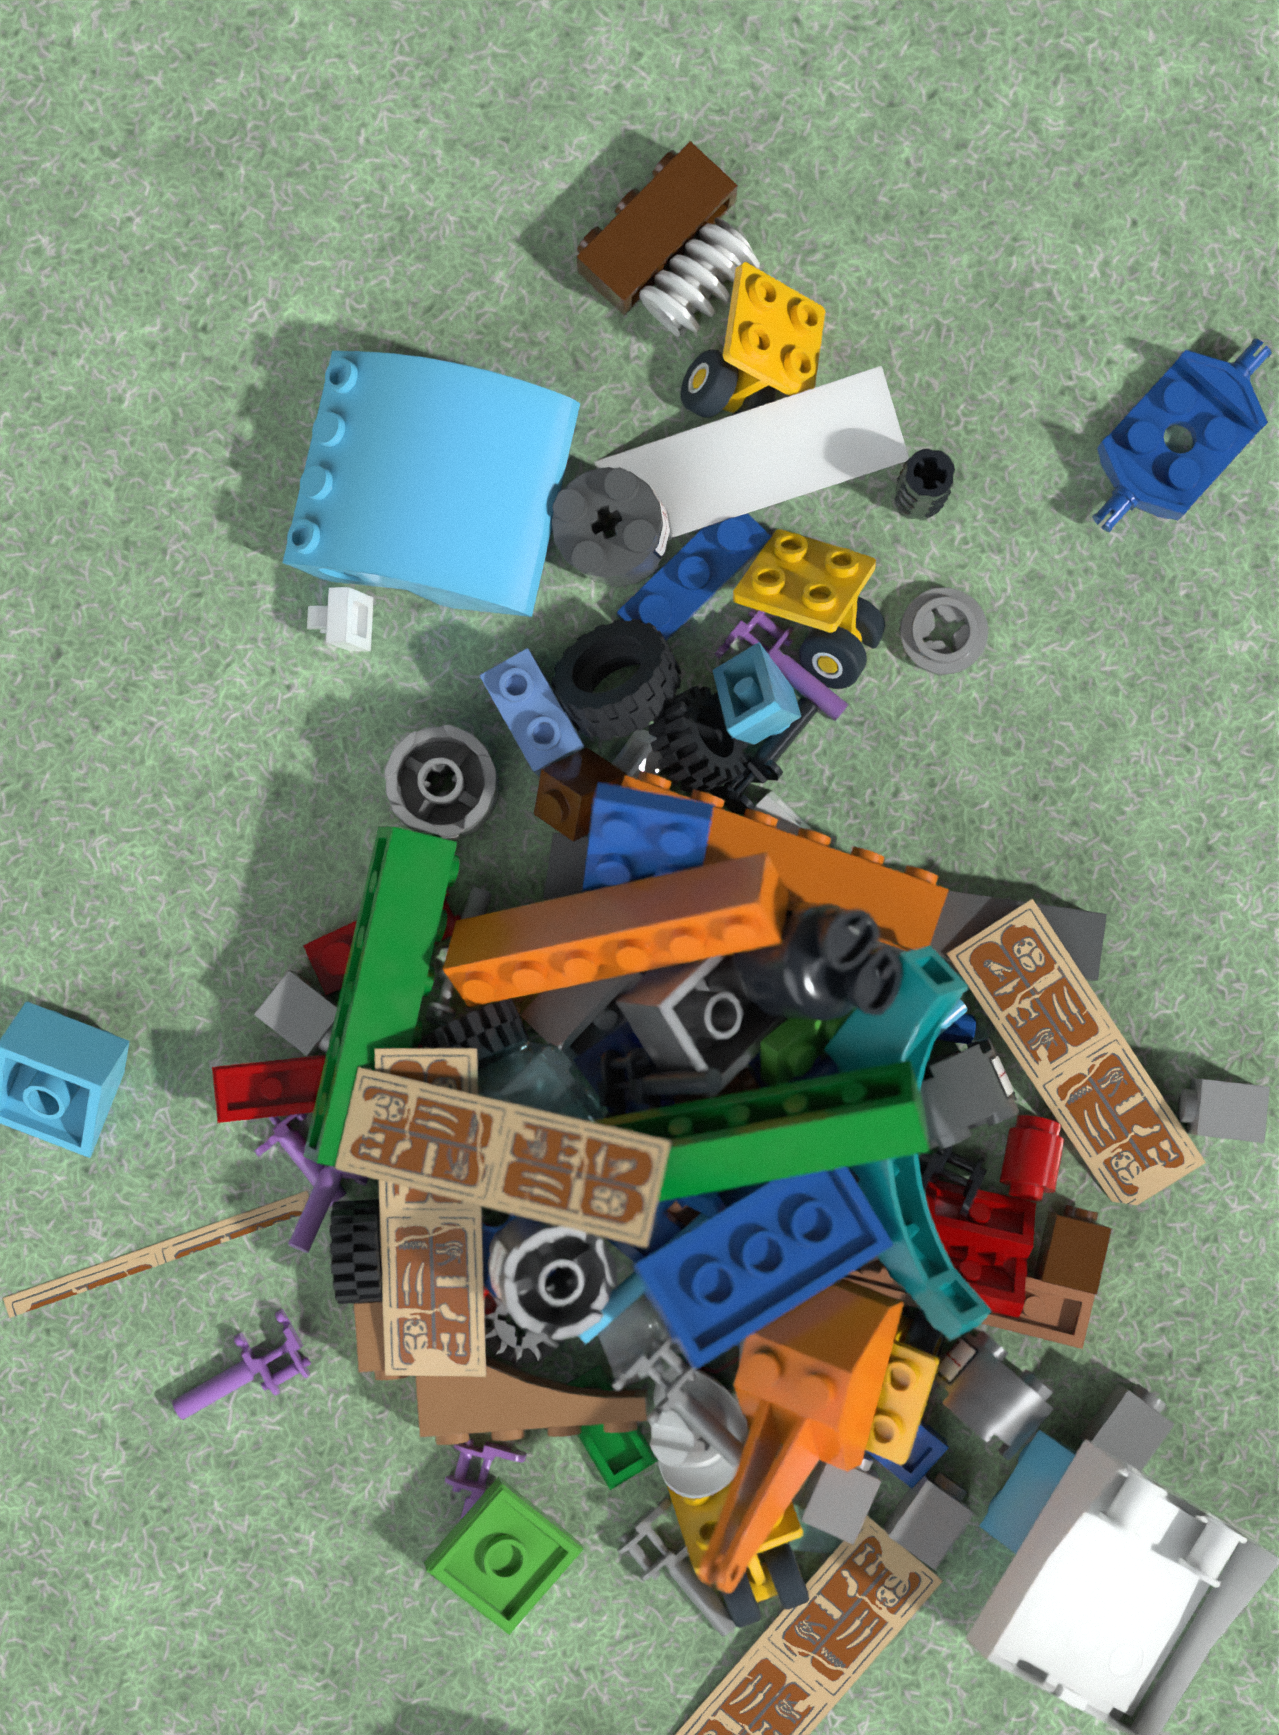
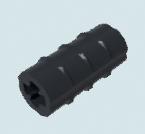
[894,448,955,520]

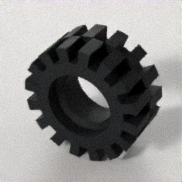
[648,686,749,793]
[420,998,530,1066]
[329,1199,383,1304]

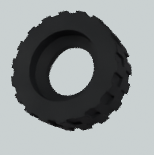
[552,619,681,740]

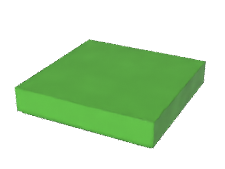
[423,1476,584,1635]

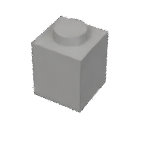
[254,970,338,1056]
[1178,1078,1270,1143]
[1079,1383,1175,1471]
[797,1455,882,1545]
[883,1472,974,1570]

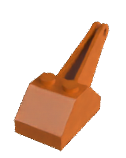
[698,1278,904,1593]

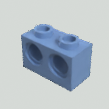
[479,648,585,777]

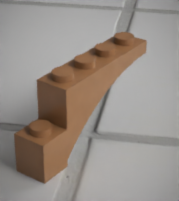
[354,1301,649,1445]

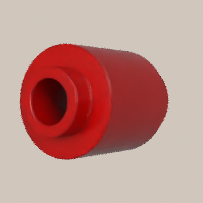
[999,1115,1064,1201]

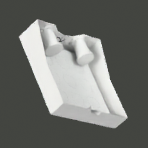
[965,1439,1279,1735]

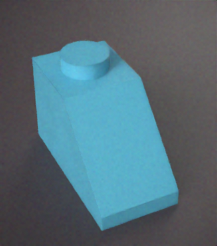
[712,642,801,745]

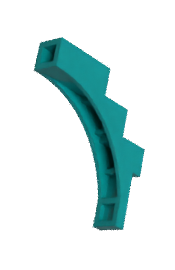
[824,946,992,1341]

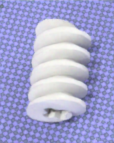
[639,218,760,336]

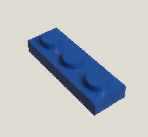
[616,513,771,642]

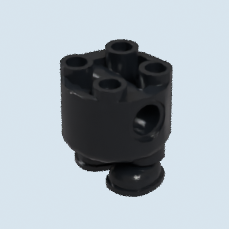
[733,901,902,1021]

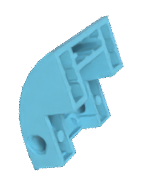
[282,350,580,617]

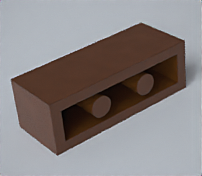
[576,141,738,316]

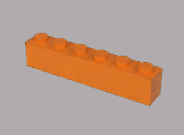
[621,771,949,952]
[443,852,789,1007]

